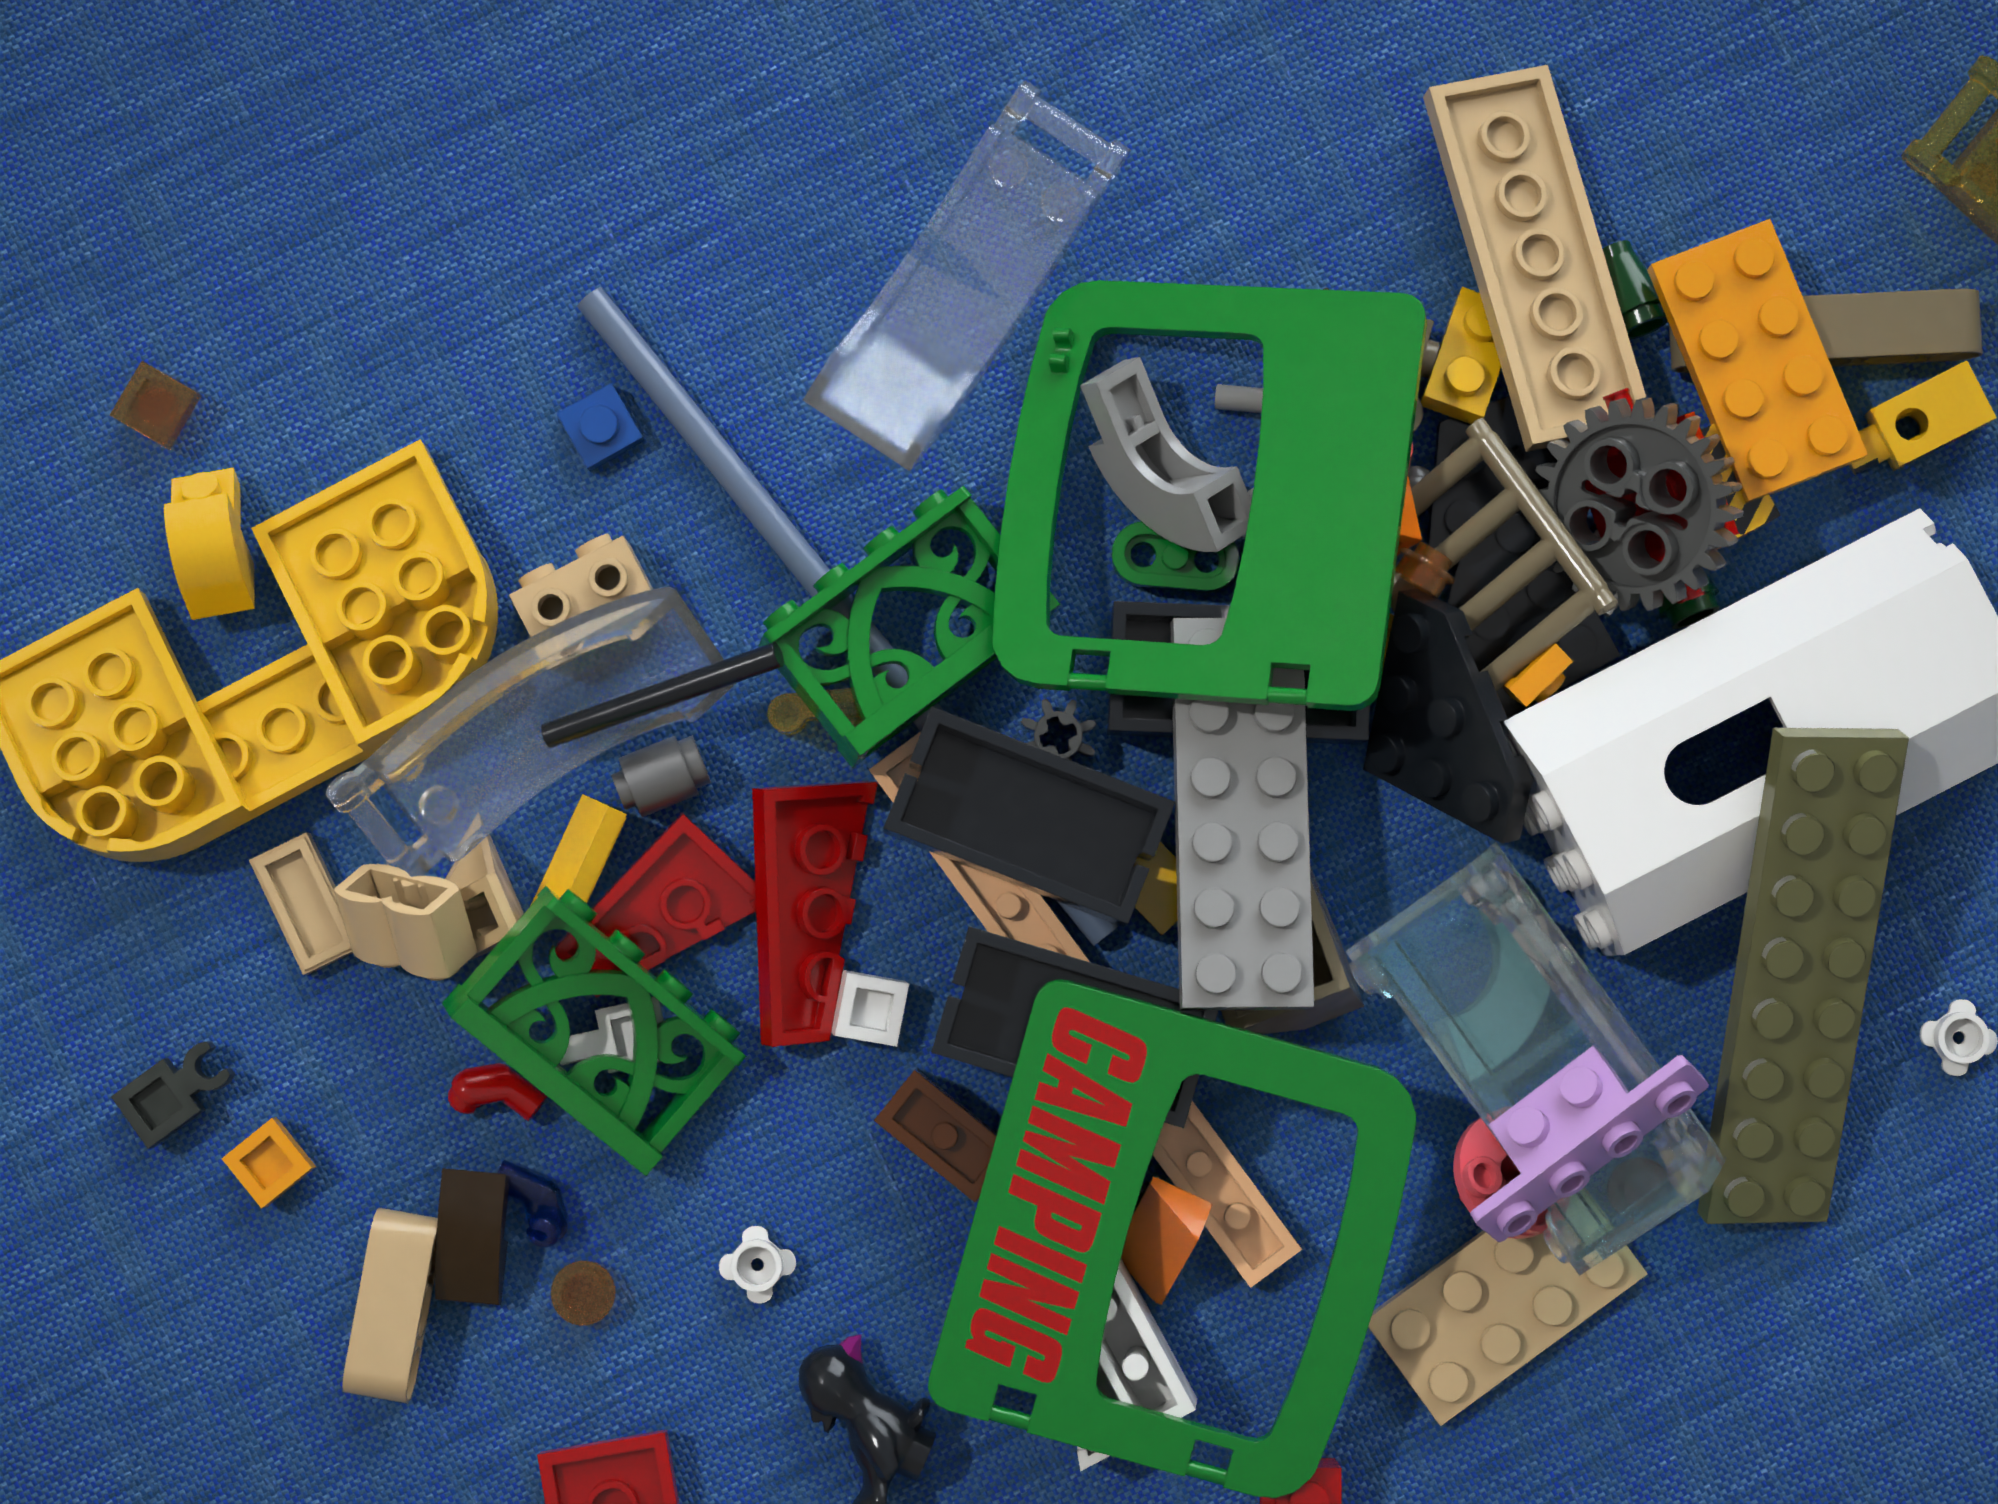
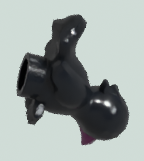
[798,1334,936,1504]

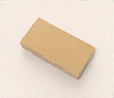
[249,832,353,975]

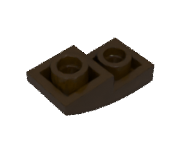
[435,1168,511,1305]

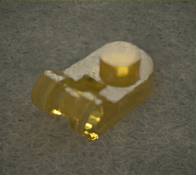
[767,688,863,736]

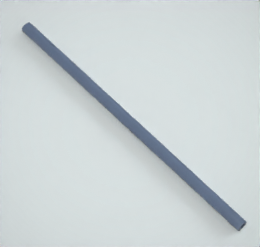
[577,287,1118,946]

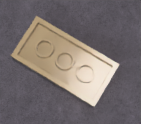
[1368,1187,1648,1426]

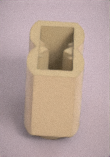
[333,864,478,981]

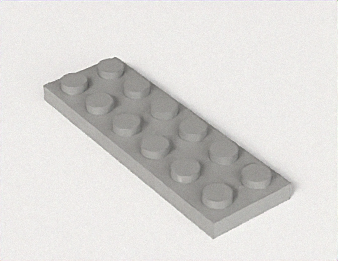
[1170,618,1314,1011]

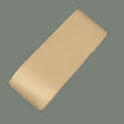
[342,1208,438,1404]

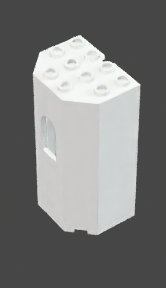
[1500,508,1998,956]

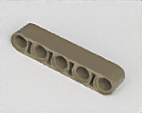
[1669,289,1983,373]

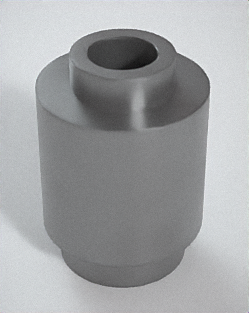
[611,736,711,817]

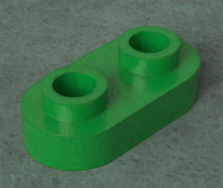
[1111,521,1239,593]

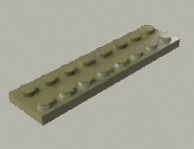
[1697,728,1909,1224]

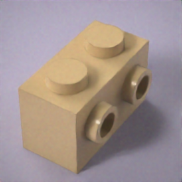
[509,534,664,668]

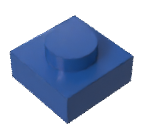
[556,382,645,472]

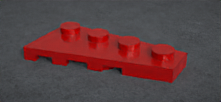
[752,781,878,1047]

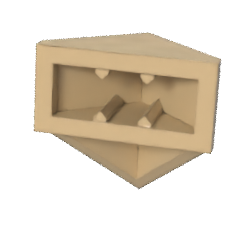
[445,817,524,961]

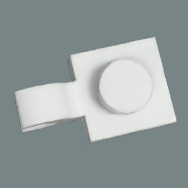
[560,997,664,1073]

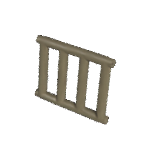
[1391,418,1618,692]

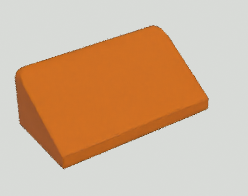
[1121,1177,1212,1305]

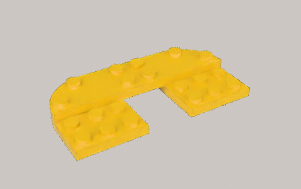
[0,439,498,862]

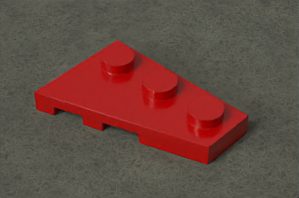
[555,813,756,997]

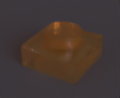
[110,361,201,450]

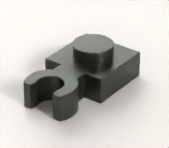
[111,1041,235,1149]

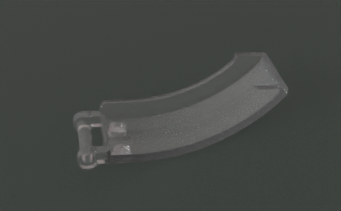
[803,80,1131,471]
[326,586,737,877]

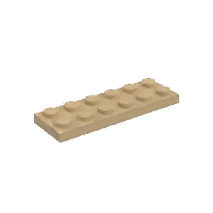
[1423,65,1646,452]

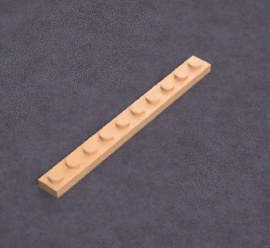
[869,732,1302,1288]

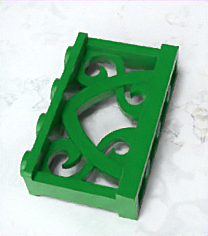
[758,486,1060,768]
[442,886,747,1176]

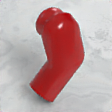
[448,1063,548,1122]

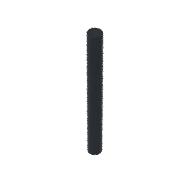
[541,642,784,748]

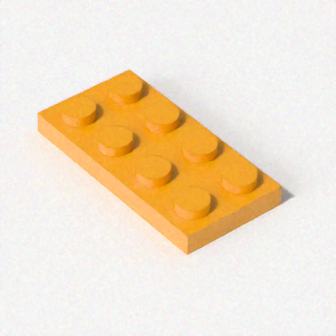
[1647,219,1868,503]

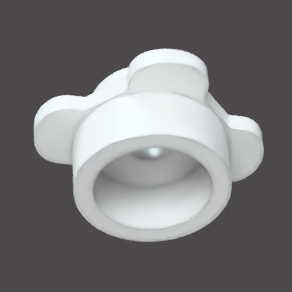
[1920,999,1998,1076]
[719,1226,796,1303]

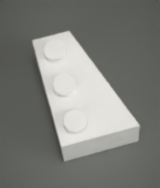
[1077,1258,1197,1472]

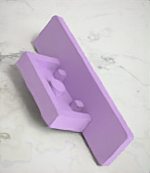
[1470,1046,1709,1242]

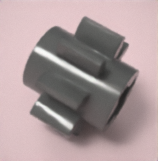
[1021,699,1096,761]

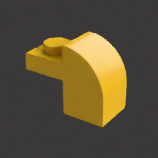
[164,467,255,620]

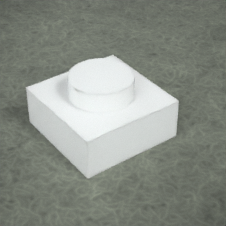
[831,970,909,1047]

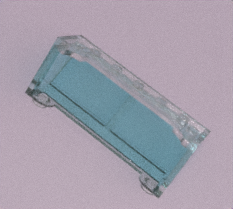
[1345,842,1727,1276]

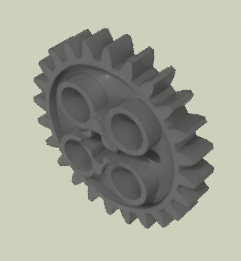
[1535,397,1744,611]

